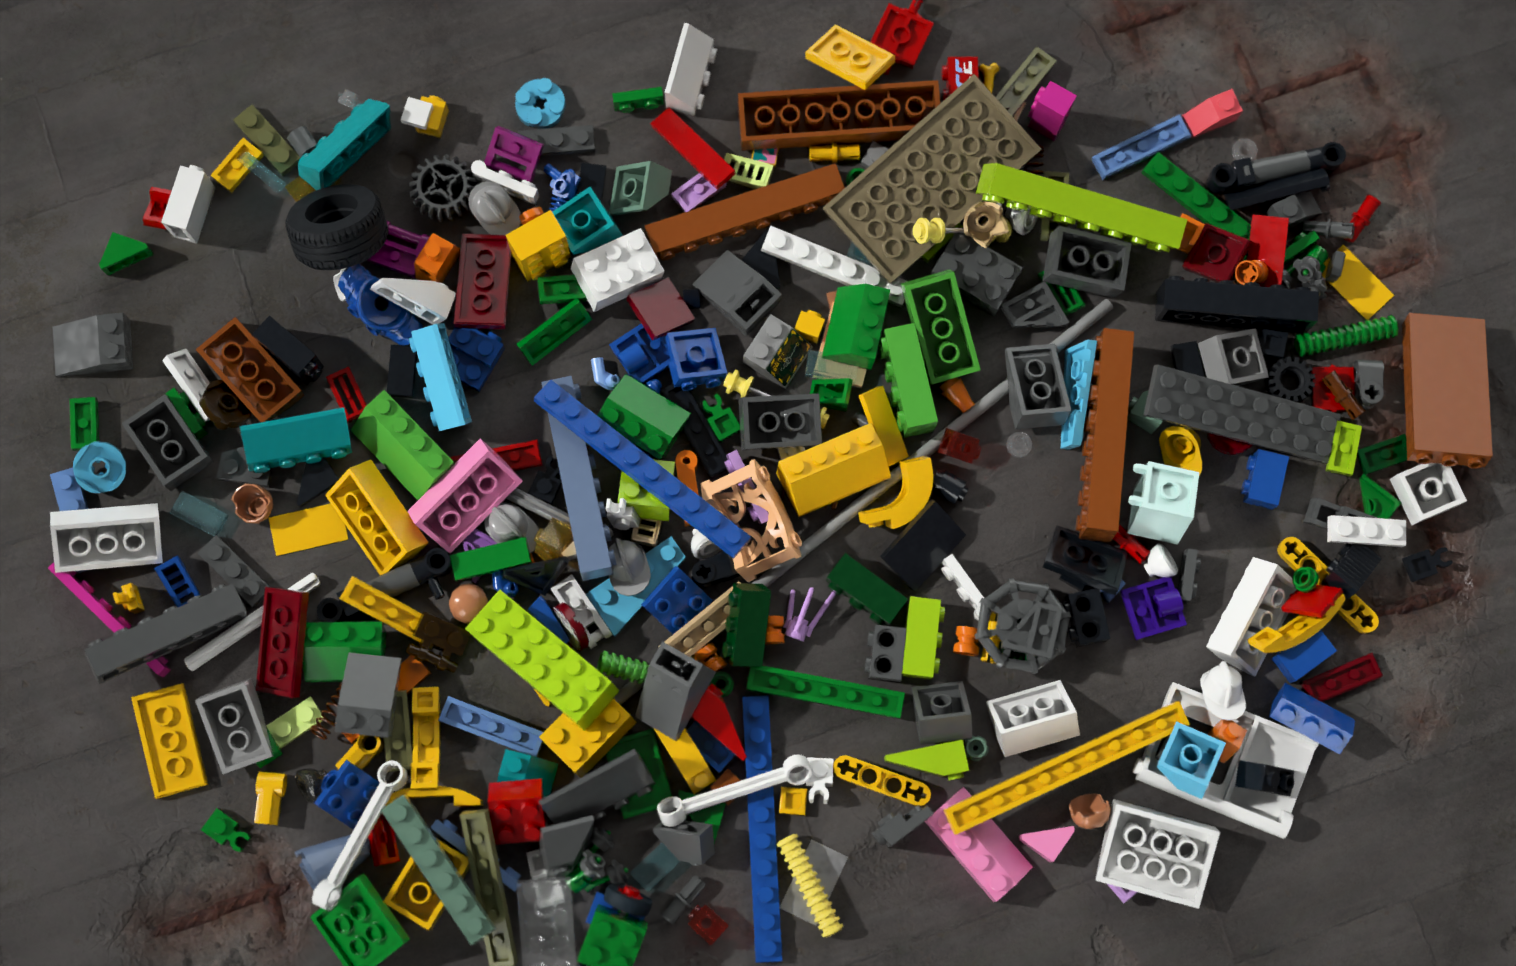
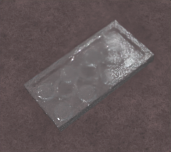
[517,877,577,966]

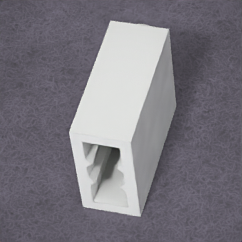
[161,165,216,243]

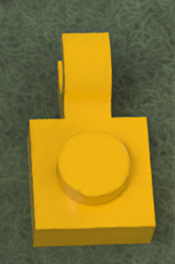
[113,583,145,614]

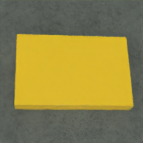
[805,24,895,90]

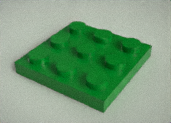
[310,874,410,966]

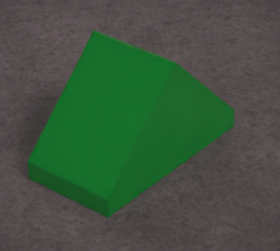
[99,232,154,276]
[810,378,853,412]

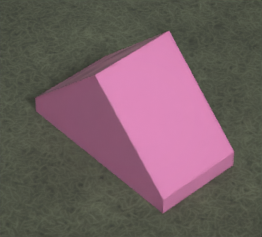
[1018,826,1074,862]

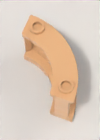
[700,459,802,582]

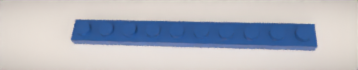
[534,380,751,559]
[742,696,782,963]

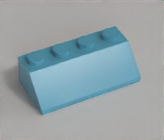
[409,323,472,431]

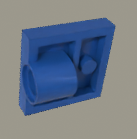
[609,324,671,384]
[641,566,713,635]
[314,759,380,830]

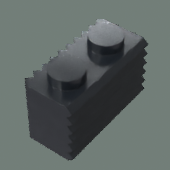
[1323,543,1382,600]

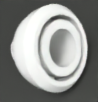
[1005,208,1038,235]
[691,528,722,559]
[1143,543,1178,577]

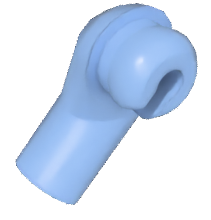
[591,357,620,390]

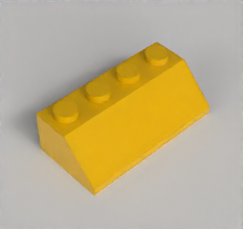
[776,423,891,517]
[325,460,429,576]

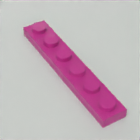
[48,562,171,677]

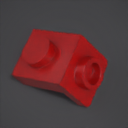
[143,187,172,230]

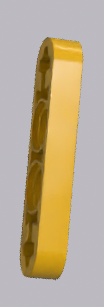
[833,755,931,806]

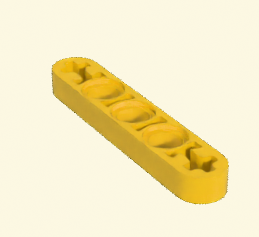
[1277,537,1379,634]

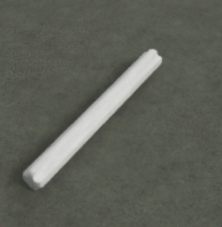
[184,573,321,671]

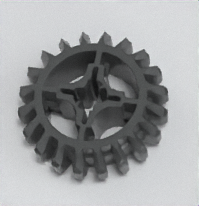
[409,154,477,222]

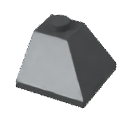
[539,815,594,878]

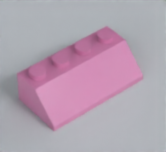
[408,439,523,553]
[924,787,1033,902]

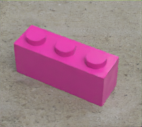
[1028,81,1077,141]

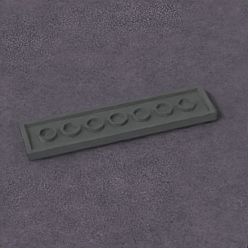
[1143,365,1341,464]

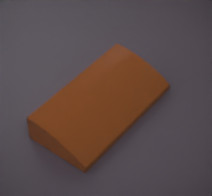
[196,317,304,423]

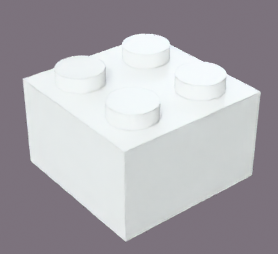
[1390,463,1467,525]

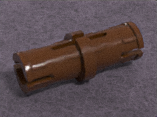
[1322,370,1366,421]

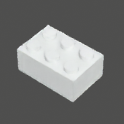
[571,228,665,312]

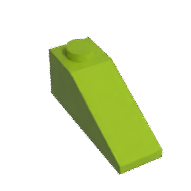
[884,739,969,781]

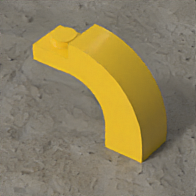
[858,456,933,529]
[652,727,716,794]

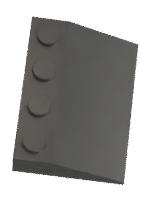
[539,749,656,825]

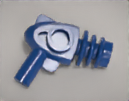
[544,164,581,212]

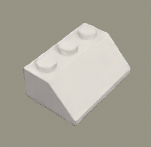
[665,23,717,117]
[986,680,1080,757]

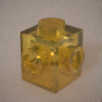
[534,517,573,560]

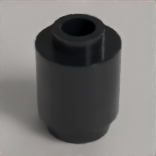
[932,469,969,504]

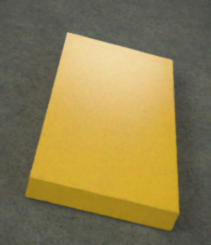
[131,683,208,799]

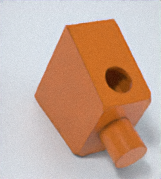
[414,233,461,283]

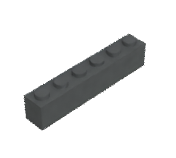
[84,583,246,684]

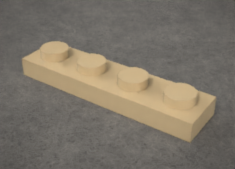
[658,581,741,657]

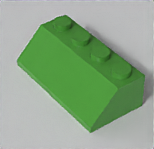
[351,390,455,501]

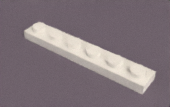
[761,226,907,307]

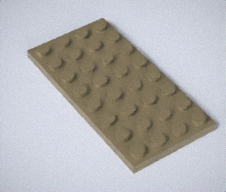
[823,74,1042,284]

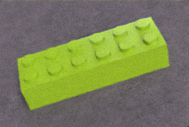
[465,589,619,731]

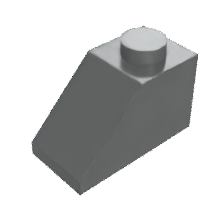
[1265,191,1322,230]
[653,820,715,866]

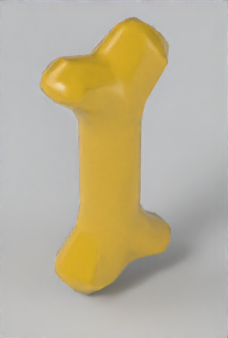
[978,63,1000,94]

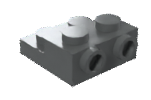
[872,805,934,847]

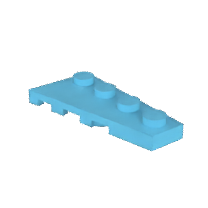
[1060,339,1097,450]
[586,536,686,637]

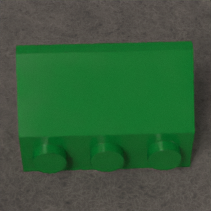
[822,284,890,370]
[597,374,692,460]
[303,622,386,682]

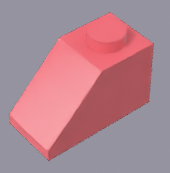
[1181,89,1243,139]

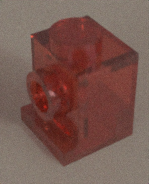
[938,428,981,464]
[687,904,729,946]

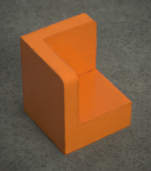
[1179,213,1205,254]

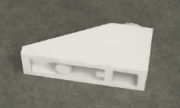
[370,278,456,325]

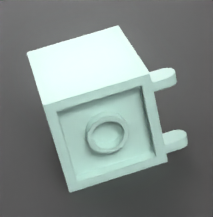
[1127,461,1199,545]

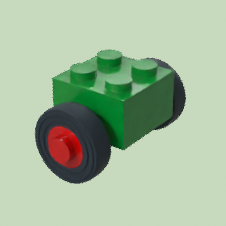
[577,884,652,966]

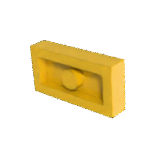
[211,138,264,193]

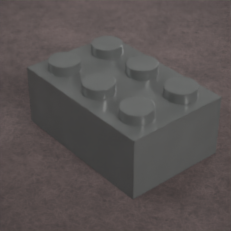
[1043,226,1132,298]
[931,233,1023,317]
[121,394,214,491]

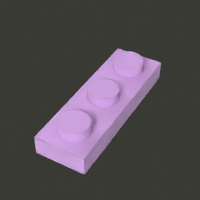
[724,450,768,524]

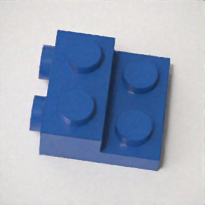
[449,328,505,392]
[665,328,727,391]

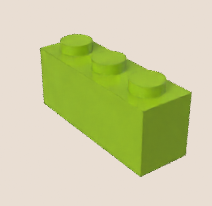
[902,596,945,680]

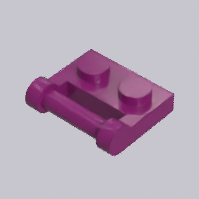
[484,126,544,183]
[367,220,430,278]

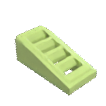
[724,153,774,189]

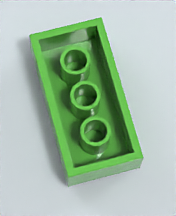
[901,269,981,385]
[878,323,938,438]

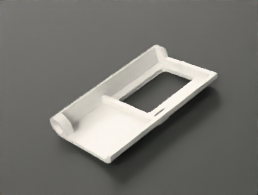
[1133,682,1319,839]

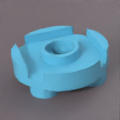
[515,78,566,129]
[73,441,126,493]

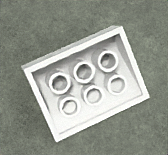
[1095,799,1220,909]

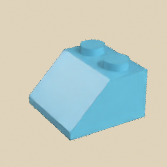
[1157,721,1226,799]

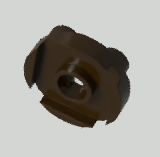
[199,380,251,430]

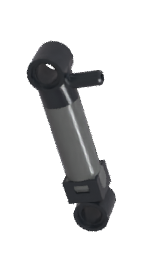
[1207,142,1346,194]
[316,548,452,622]

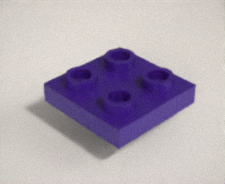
[1120,577,1187,640]

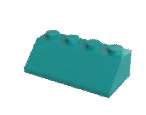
[298,99,391,190]
[240,407,352,473]

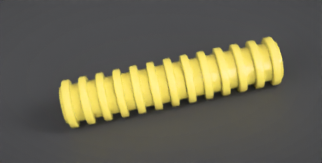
[776,834,844,937]

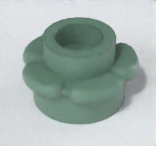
[964,736,989,761]

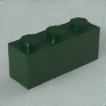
[826,553,908,626]
[722,583,771,667]

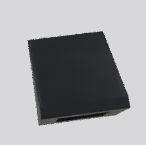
[683,288,700,309]

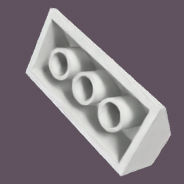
[50,503,163,573]
[1206,557,1297,677]

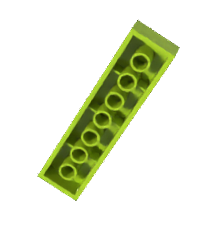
[975,163,1188,252]

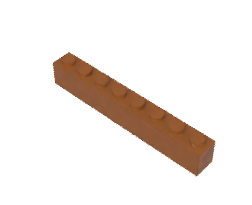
[645,163,845,261]

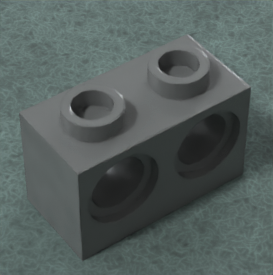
[864,625,906,682]

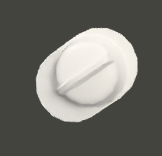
[1200,661,1246,721]

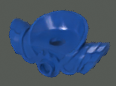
[338,264,423,345]

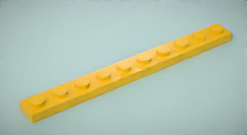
[943,701,1190,835]

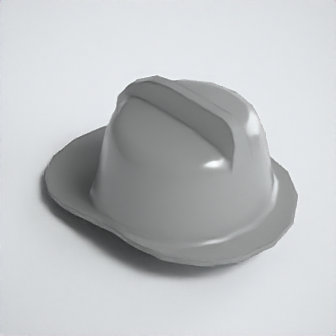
[468,181,521,235]
[484,502,540,553]
[608,538,651,596]

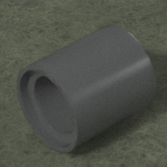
[287,126,317,158]

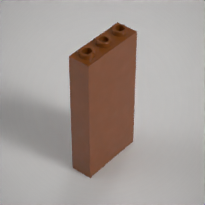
[1402,313,1493,469]

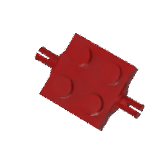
[870,0,934,75]

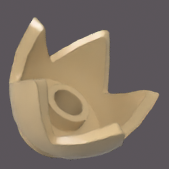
[963,202,1009,248]

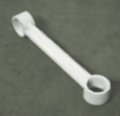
[657,755,812,827]
[312,761,408,911]

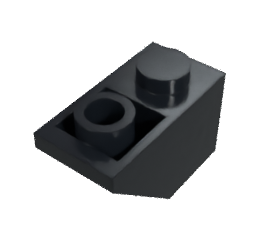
[1235,760,1294,796]

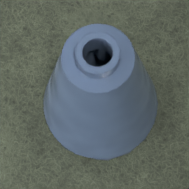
[294,834,371,890]

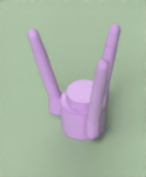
[783,587,836,642]

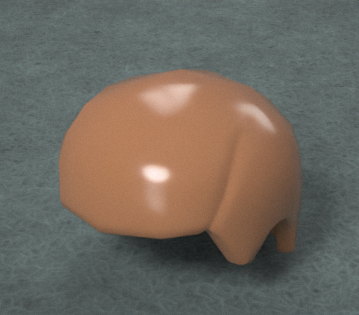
[231,483,273,524]
[449,583,488,624]
[1069,794,1111,829]

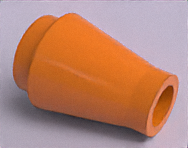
[939,377,975,413]

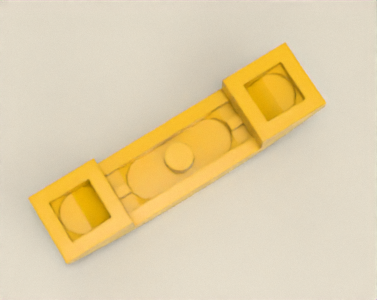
[1247,594,1346,653]
[411,687,441,790]
[385,786,483,807]

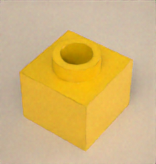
[794,310,825,344]

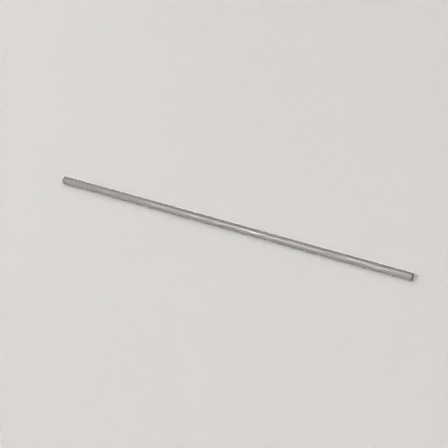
[614,299,1114,705]

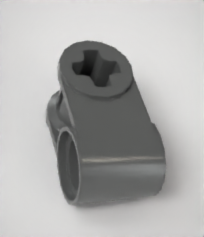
[1353,359,1384,410]

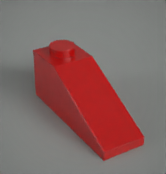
[691,684,746,761]

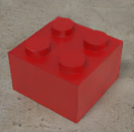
[488,778,547,845]

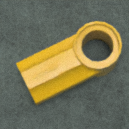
[335,735,384,770]
[254,771,287,825]

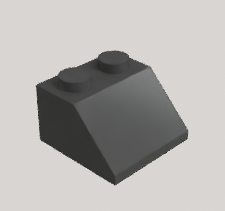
[911,681,972,745]

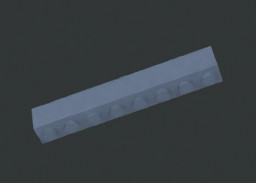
[541,376,617,581]

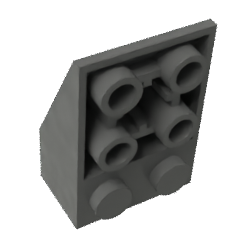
[692,250,782,337]
[635,641,716,741]

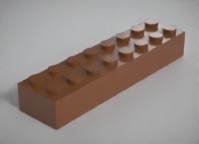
[738,80,940,151]
[1076,328,1134,542]

